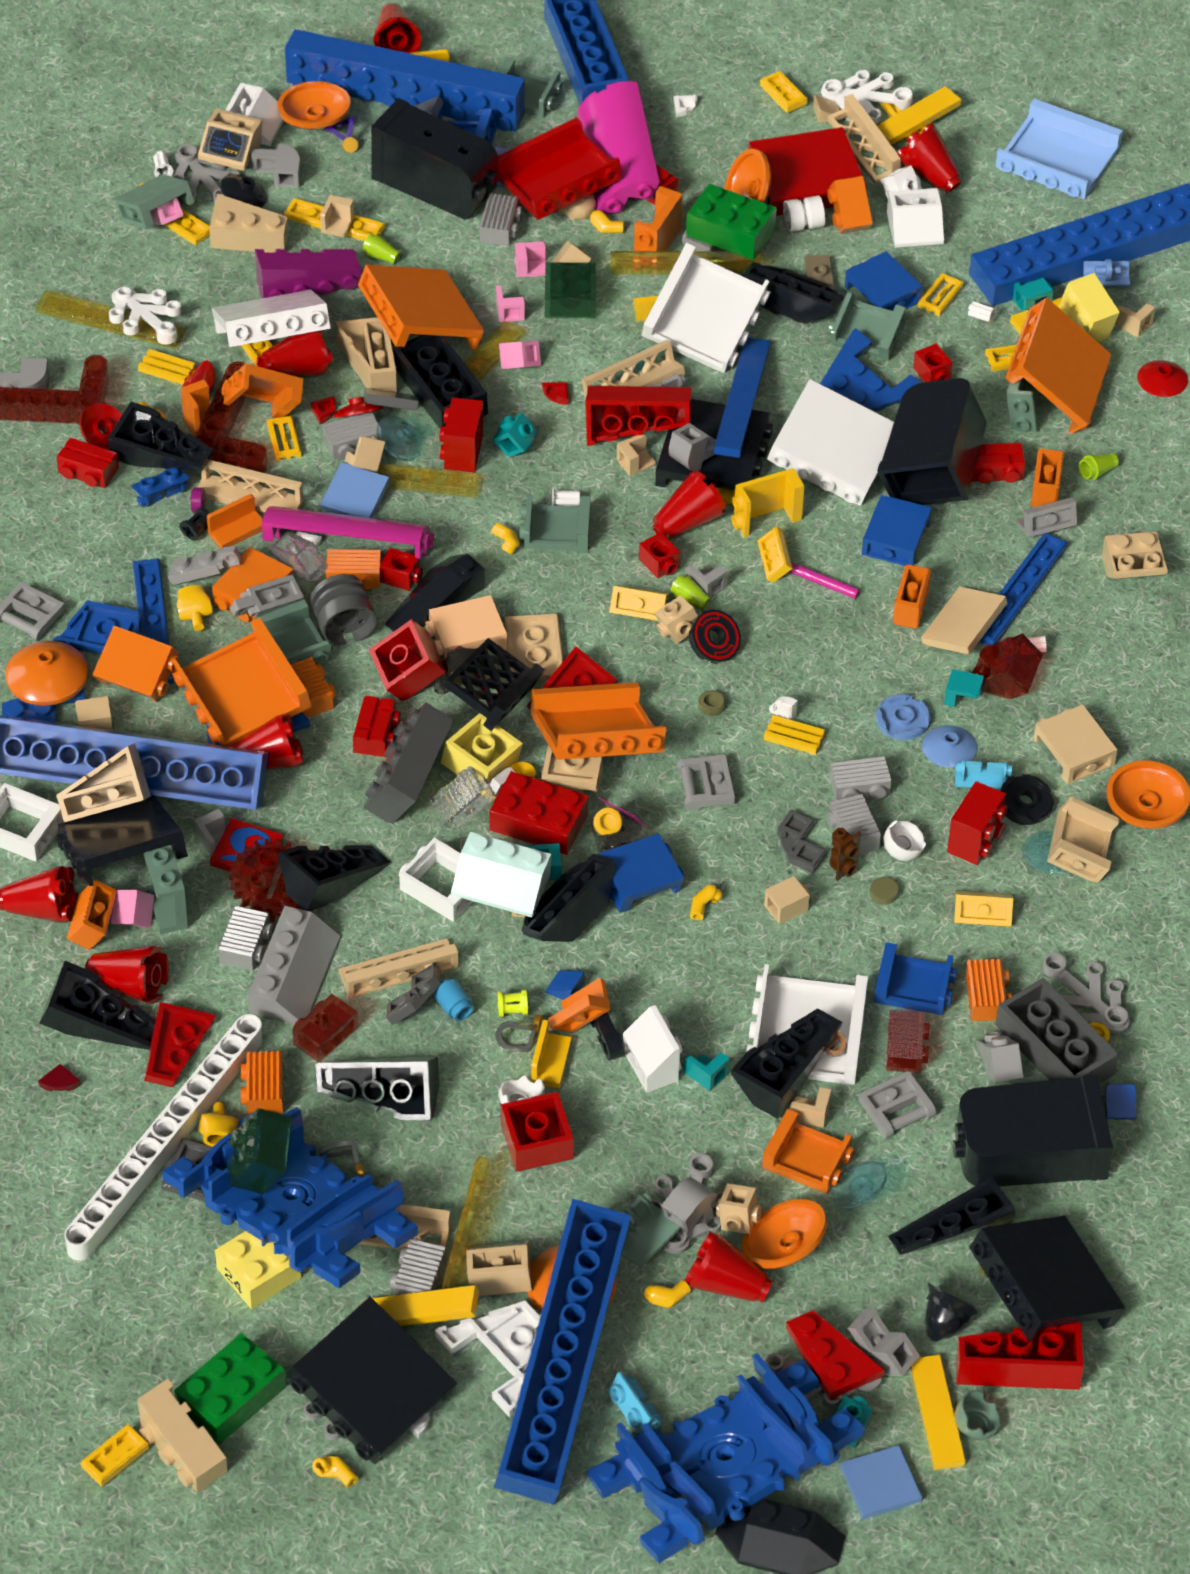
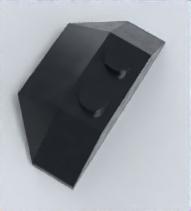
[742,262,844,324]
[522,854,615,942]
[715,1499,846,1574]

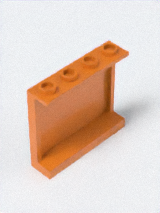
[358,264,484,351]
[1005,298,1111,434]
[172,617,312,747]
[530,682,666,760]

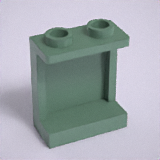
[498,57,563,118]
[114,174,195,229]
[828,292,906,361]
[1006,378,1045,432]
[519,495,591,551]
[255,599,332,665]
[144,845,188,935]

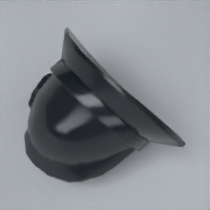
[925,1283,979,1342]

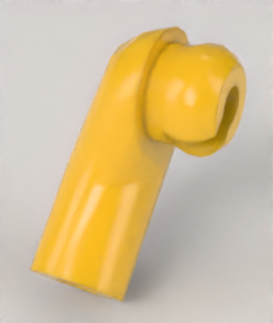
[590,210,623,233]
[492,522,520,554]
[690,885,722,920]
[644,1280,691,1308]
[312,1456,359,1488]

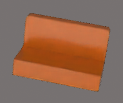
[181,379,211,441]
[207,494,263,549]
[548,978,611,1033]

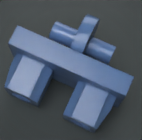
[1083,259,1130,287]

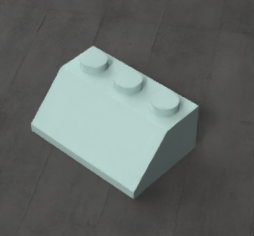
[451,832,551,917]

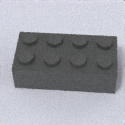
[363,702,453,824]
[996,978,1119,1084]

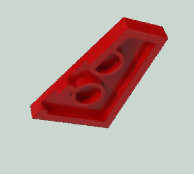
[526,646,618,709]
[144,1002,216,1087]
[786,1310,884,1400]

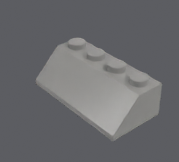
[248,906,340,1027]

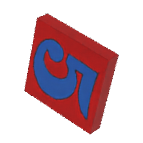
[210,818,284,881]

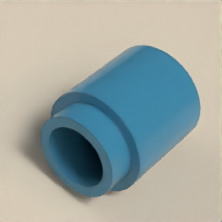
[434,979,474,1022]

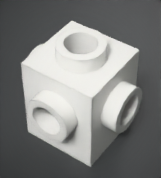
[880,165,922,198]

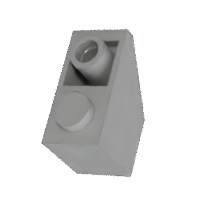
[976,1032,1023,1083]

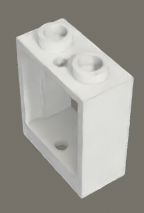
[0,783,64,862]
[399,838,473,922]

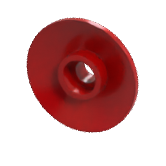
[1137,360,1188,397]
[333,396,384,418]
[80,403,122,450]

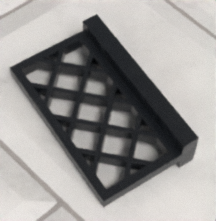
[442,638,545,732]

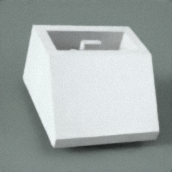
[225,83,284,146]
[887,188,944,248]
[622,1005,682,1093]

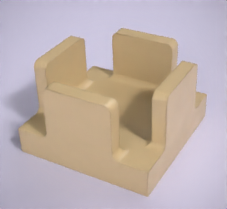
[541,745,603,794]

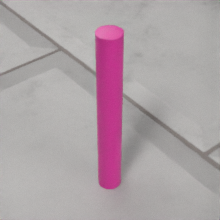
[789,562,860,599]

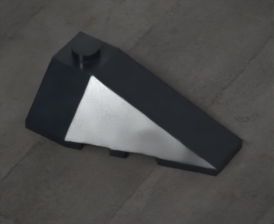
[107,402,213,472]
[385,553,485,632]
[278,845,391,911]
[39,961,155,1050]
[731,1008,842,1119]
[315,1056,439,1120]
[888,1177,1016,1255]

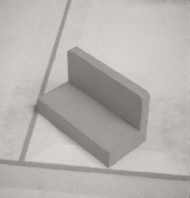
[1017,497,1077,537]

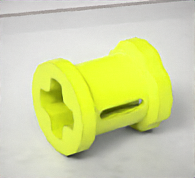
[497,989,528,1017]

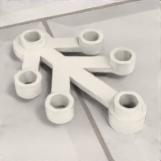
[821,70,913,124]
[109,287,181,344]

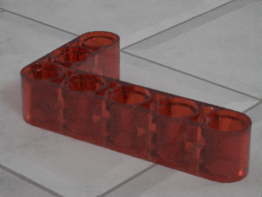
[0,355,109,424]
[195,361,268,473]

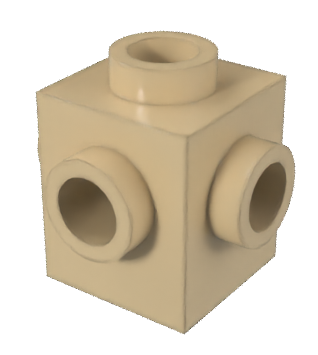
[654,595,697,644]
[716,1183,762,1234]

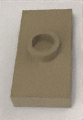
[804,255,834,288]

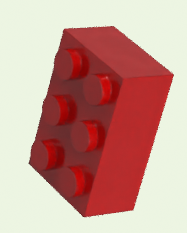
[489,771,588,855]

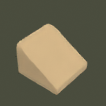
[813,95,842,123]

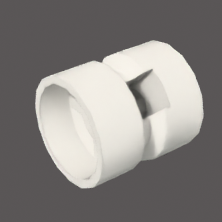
[783,196,825,232]

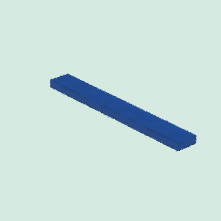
[714,337,771,458]

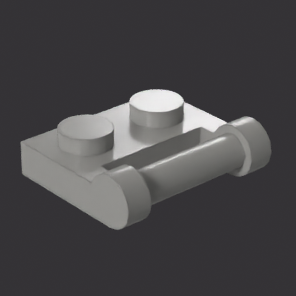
[0,582,65,641]
[676,754,735,811]
[858,1071,936,1139]

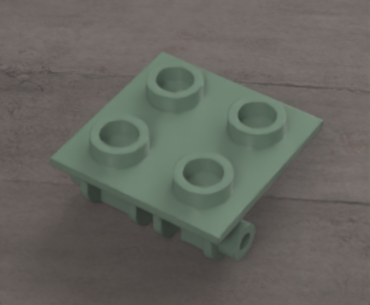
[621,1193,681,1268]

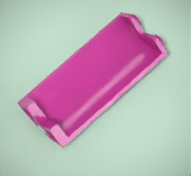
[577,81,659,213]
[262,506,434,559]

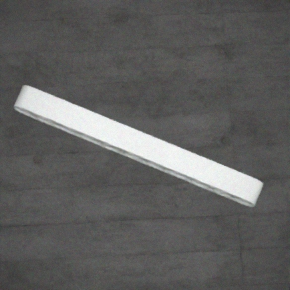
[65,1014,263,1260]

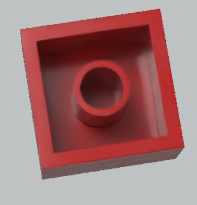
[439,397,483,473]
[369,619,446,701]
[947,781,1008,865]
[501,1092,574,1172]

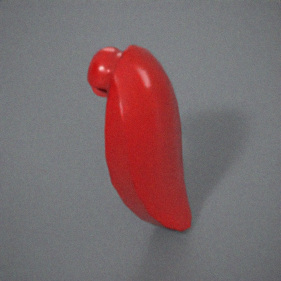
[183,360,215,395]

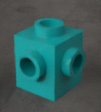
[492,412,539,457]

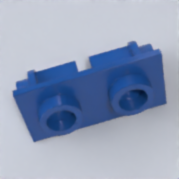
[131,468,189,507]

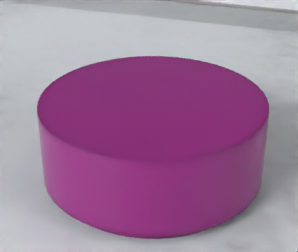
[191,487,205,514]

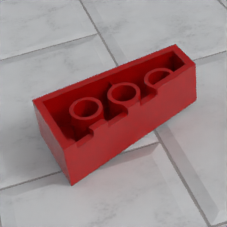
[585,385,692,446]
[955,1322,1084,1390]

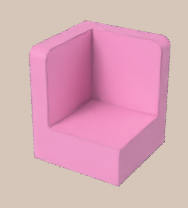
[150,197,183,225]
[515,241,547,277]
[496,285,525,322]
[499,340,541,369]
[111,890,154,928]

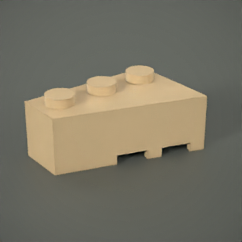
[209,194,289,252]
[335,317,397,392]
[56,743,151,822]
[138,1379,228,1493]

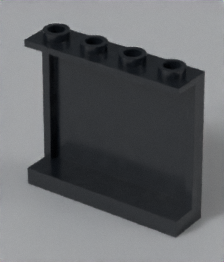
[655,399,773,491]
[56,795,188,886]
[969,1215,1126,1342]
[287,1296,457,1464]

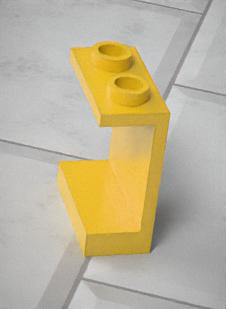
[731,468,804,537]

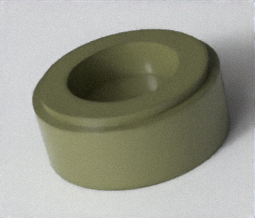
[698,691,726,716]
[870,877,899,905]

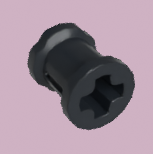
[179,507,210,541]

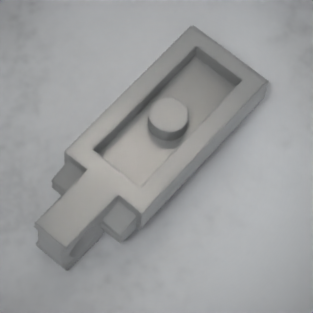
[168,546,242,585]
[229,575,305,617]

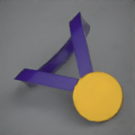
[325,116,358,153]

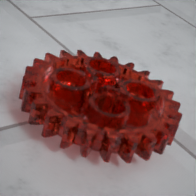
[229,839,303,923]

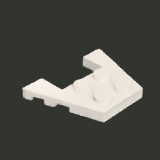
[435,1301,540,1417]

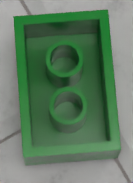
[686,183,777,260]
[174,1333,286,1445]

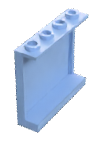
[996,98,1123,199]

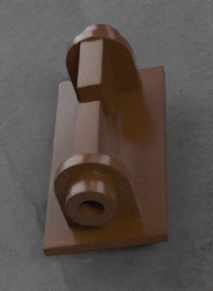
[830,828,861,881]

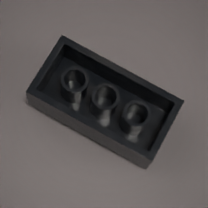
[393,335,488,429]

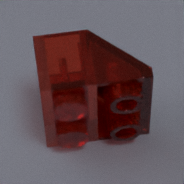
[972,633,1043,699]

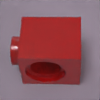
[913,343,953,382]
[639,532,680,579]
[380,548,423,591]

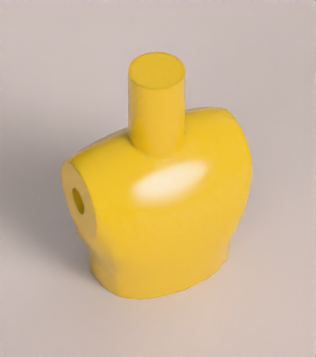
[177,585,213,632]
[199,1102,239,1147]

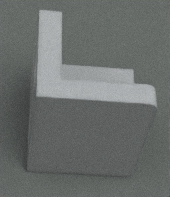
[686,564,728,597]
[194,809,225,857]

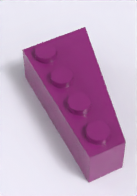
[255,249,362,298]

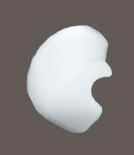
[883,820,926,861]
[498,1075,545,1104]

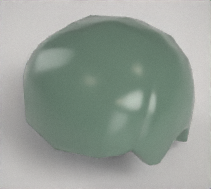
[954,1390,1001,1440]

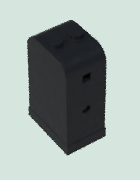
[371,98,499,219]
[877,378,987,505]
[953,1074,1113,1187]

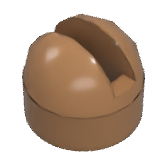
[825,1032,847,1057]

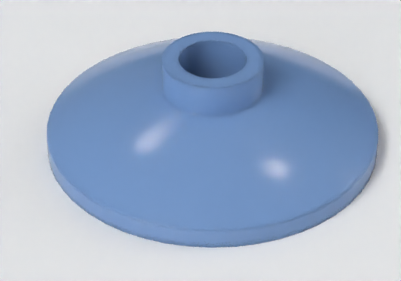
[922,725,977,768]

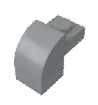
[251,143,301,188]
[0,358,49,404]
[669,423,716,471]
[661,1177,718,1233]
[848,1308,920,1376]

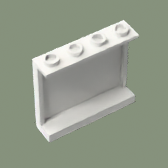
[641,243,770,373]
[212,290,330,347]
[767,379,894,506]
[746,964,868,1085]

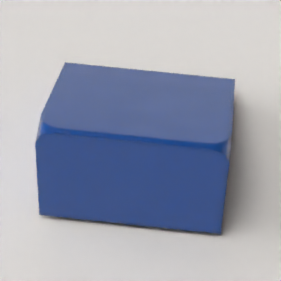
[545,970,585,1000]
[1104,1084,1136,1120]

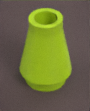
[362,233,401,265]
[1079,453,1119,480]
[670,574,711,611]

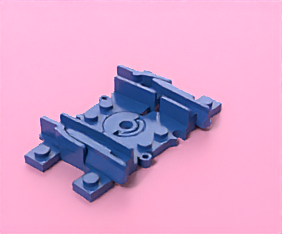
[162,1107,418,1289]
[587,1353,865,1564]

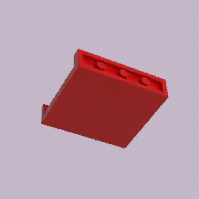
[497,117,623,220]
[748,127,867,216]

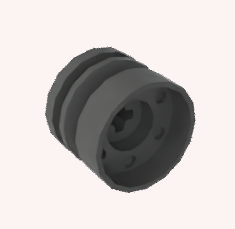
[310,574,377,646]

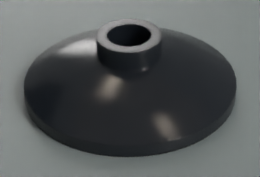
[220,174,267,208]

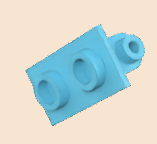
[955,759,1012,789]
[608,1371,662,1435]

